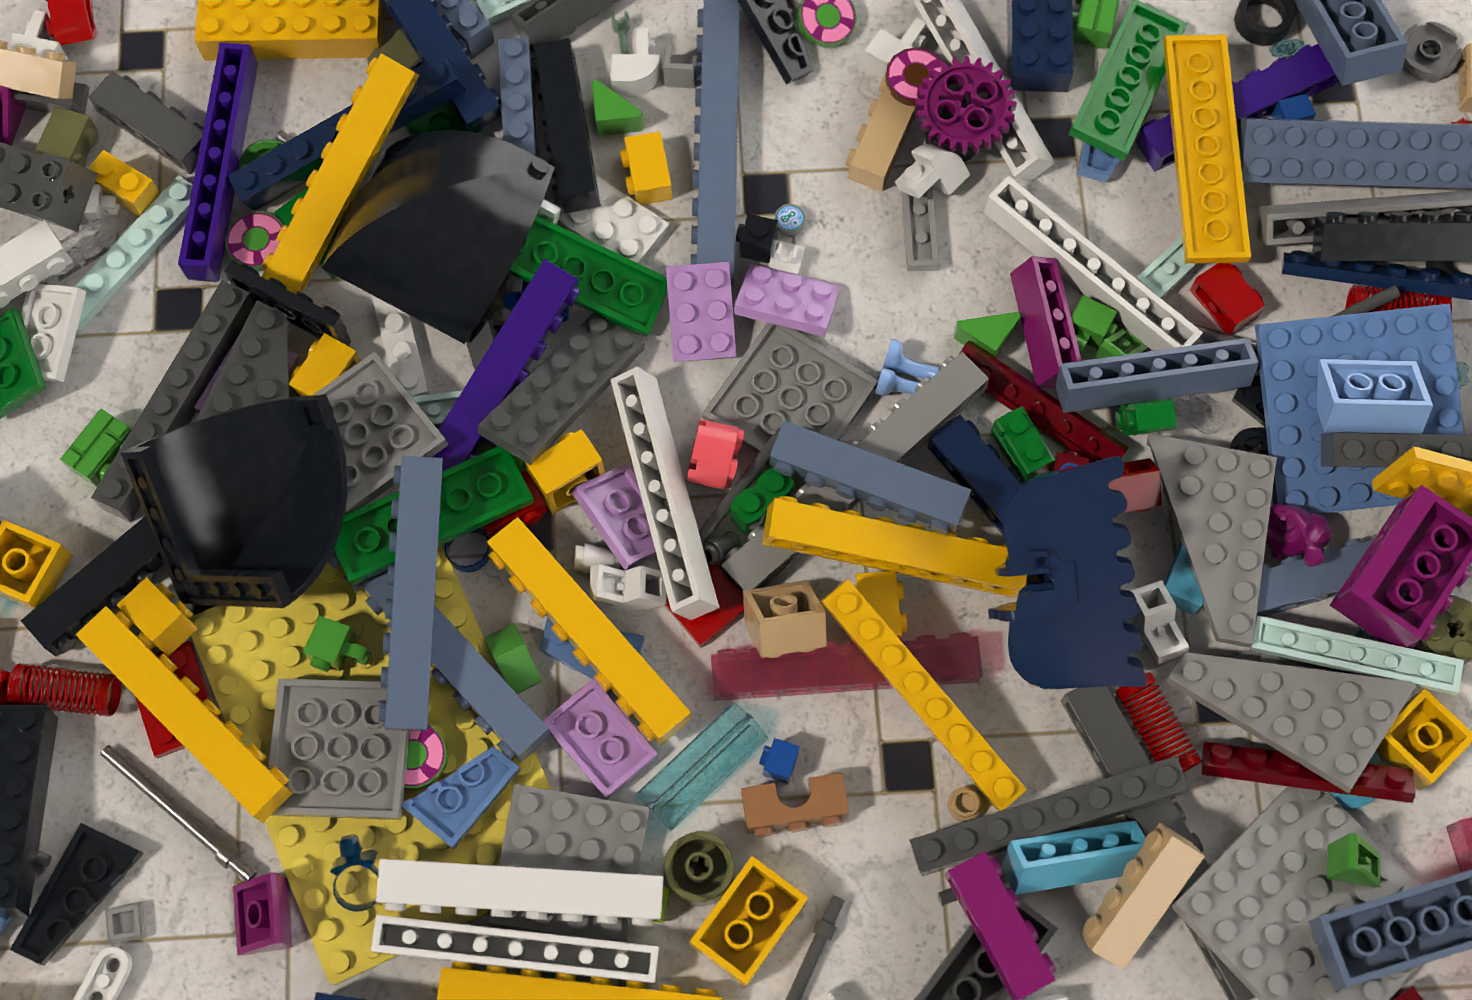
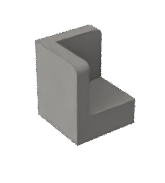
[663,42,697,88]

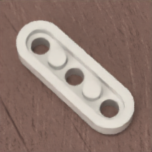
[73,947,132,1000]

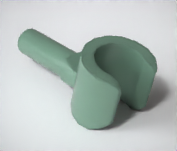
[611,11,630,54]

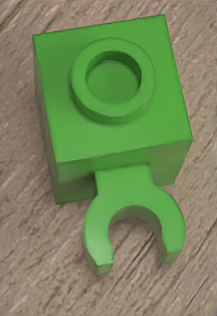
[1071,295,1118,355]
[303,615,371,672]

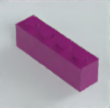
[1010,256,1082,389]
[944,851,1056,1000]

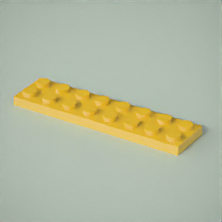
[1163,34,1251,264]

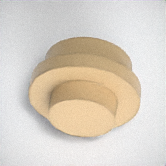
[947,787,982,822]

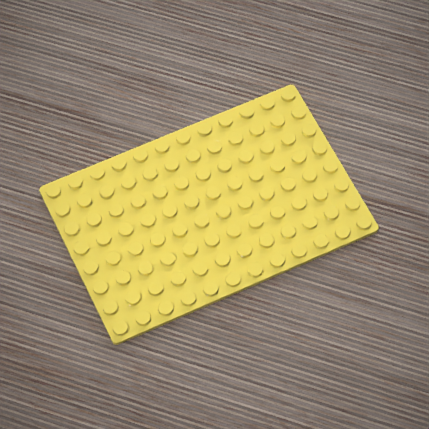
[189,545,552,985]

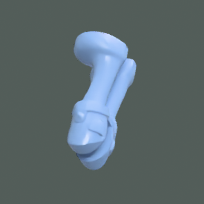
[875,339,940,396]

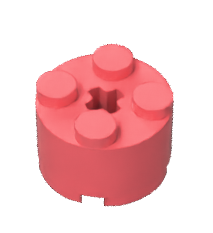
[686,418,744,490]

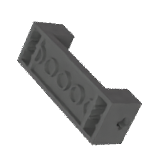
[0,142,98,232]

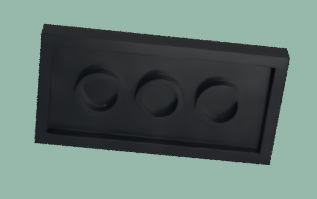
[224,261,351,346]

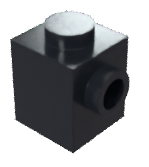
[736,214,778,264]

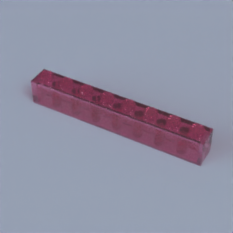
[711,632,982,701]

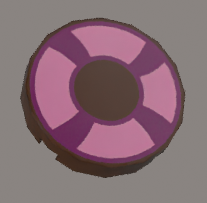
[885,47,942,107]

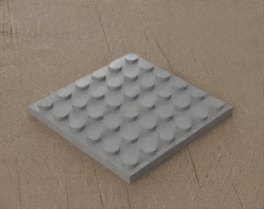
[1170,786,1420,1000]

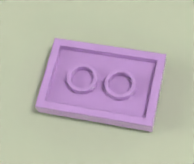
[666,262,736,362]
[733,263,840,337]
[572,463,657,571]
[542,679,658,800]

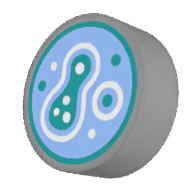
[775,204,806,236]

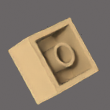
[743,580,827,658]

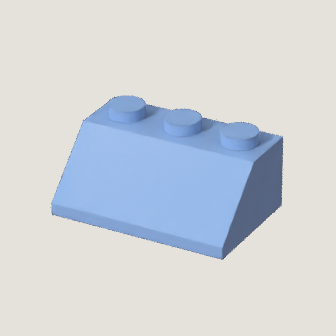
[1317,359,1433,434]

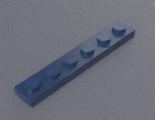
[1281,250,1472,300]

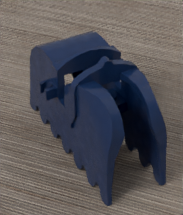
[988,455,1147,689]

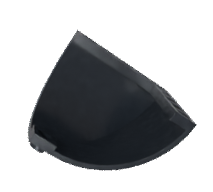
[321,130,555,344]
[120,394,348,608]

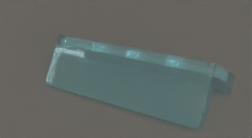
[636,703,769,831]

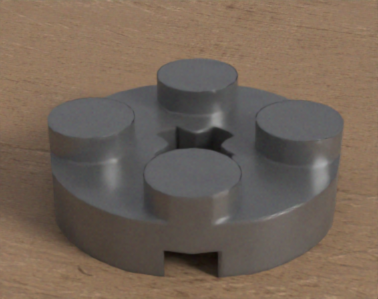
[1403,22,1462,83]

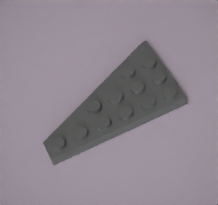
[195,300,289,422]

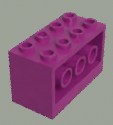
[1329,484,1472,648]

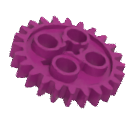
[915,56,1017,156]

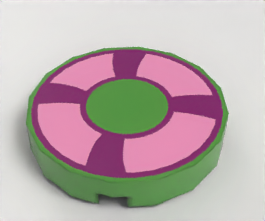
[797,0,857,48]
[225,211,283,271]
[404,724,448,790]

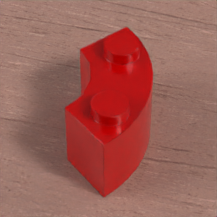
[46,0,98,45]

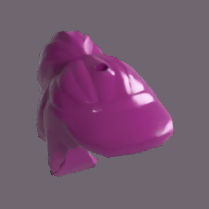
[1266,504,1333,567]

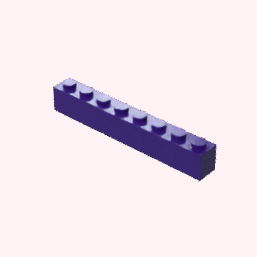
[178,42,258,282]
[1136,44,1340,172]
[433,259,581,471]

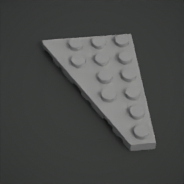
[1147,433,1277,648]
[1167,652,1417,793]

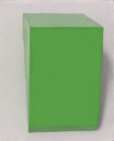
[592,79,644,136]
[953,311,1020,358]
[1095,328,1148,359]
[484,623,543,694]
[1327,833,1381,888]

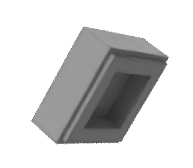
[105,902,146,945]

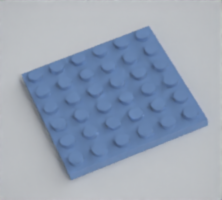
[1255,304,1464,514]

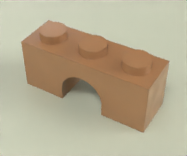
[741,772,849,838]

